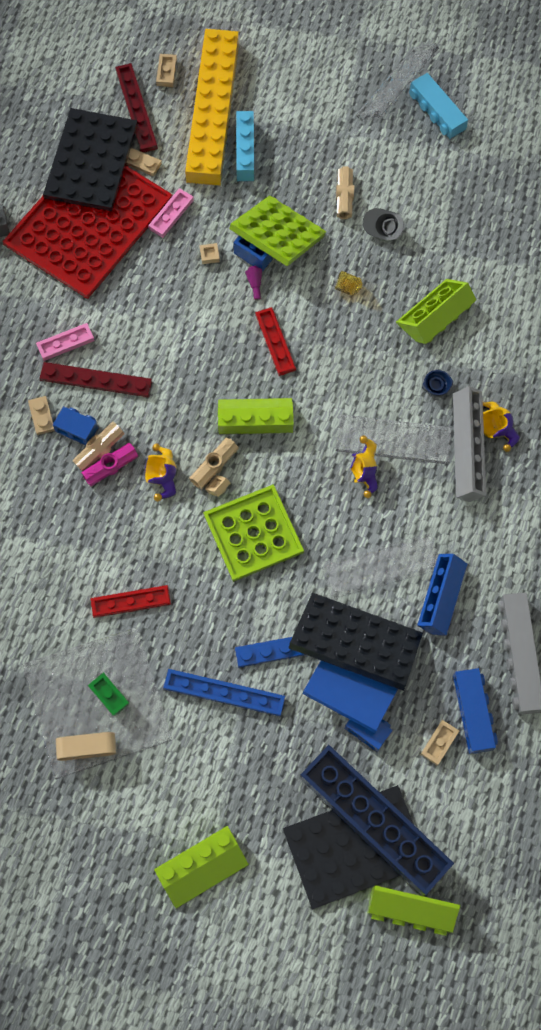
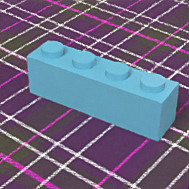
[409,73,468,139]
[236,111,254,181]

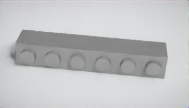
[453,386,486,502]
[498,592,541,715]

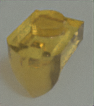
[334,271,362,296]

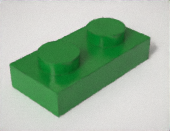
[88,672,129,717]

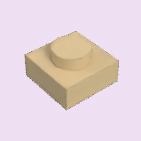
[199,243,220,264]
[205,475,230,497]

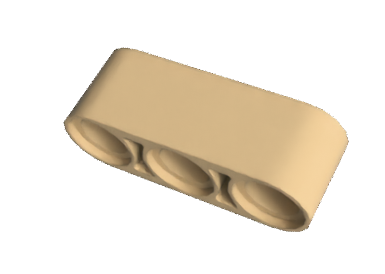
[55,732,116,761]

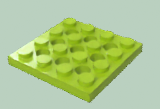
[229,195,326,267]
[203,484,304,582]

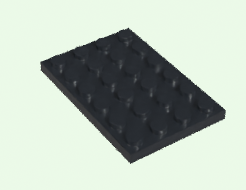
[43,108,138,211]
[288,592,423,691]
[283,785,413,910]

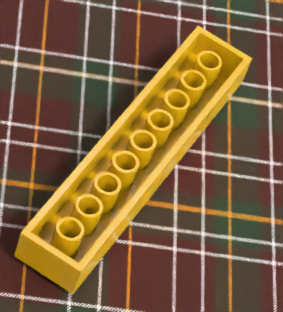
[185,29,239,186]

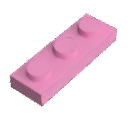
[148,188,194,238]
[36,323,95,361]

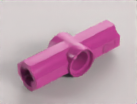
[81,443,138,487]

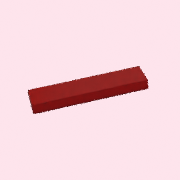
[255,307,296,376]
[90,585,171,618]

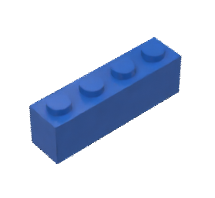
[417,554,467,636]
[453,668,498,754]

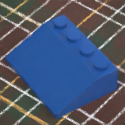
[302,660,398,733]

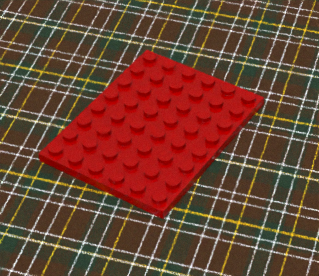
[2,166,173,299]

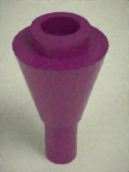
[245,266,262,300]

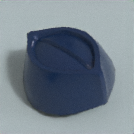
[422,370,453,396]

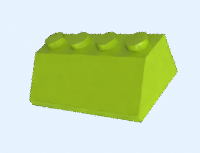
[396,279,476,344]
[218,398,294,434]
[154,826,249,909]
[367,886,460,936]

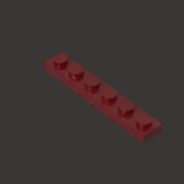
[115,63,158,153]
[40,362,152,398]

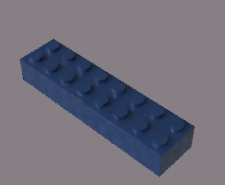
[300,745,454,896]

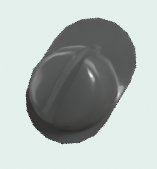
[363,208,404,241]

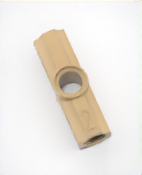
[336,166,354,219]
[72,422,125,471]
[189,437,239,490]

